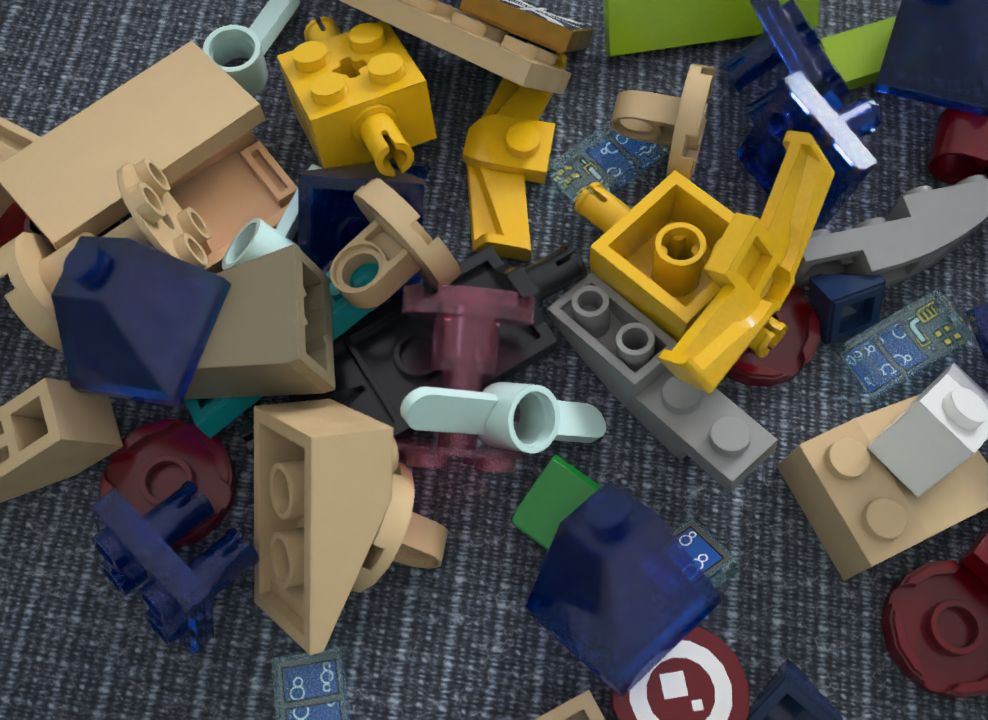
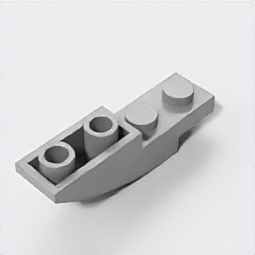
[795,175,988,287]
[547,272,778,493]

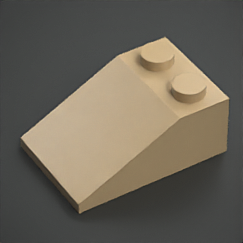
[777,394,988,581]
[254,399,399,655]

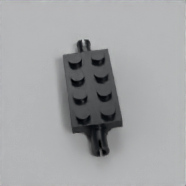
[237,243,587,457]

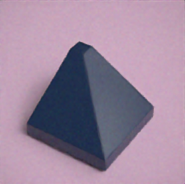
[808,274,886,345]
[746,658,843,720]

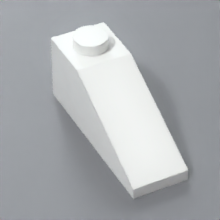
[867,362,988,497]

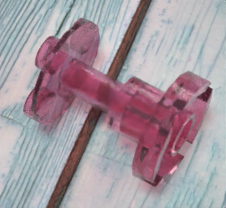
[395,284,535,473]

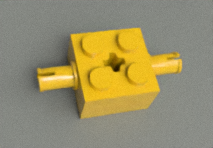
[277,16,437,177]
[574,170,788,358]

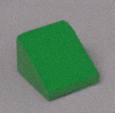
[511,455,610,559]

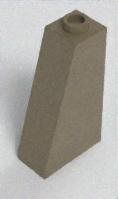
[90,244,336,402]

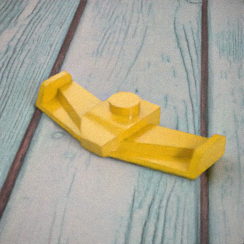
[463,51,567,262]
[657,130,835,394]

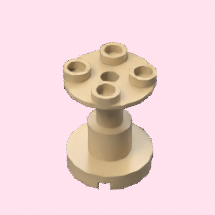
[0,158,211,354]

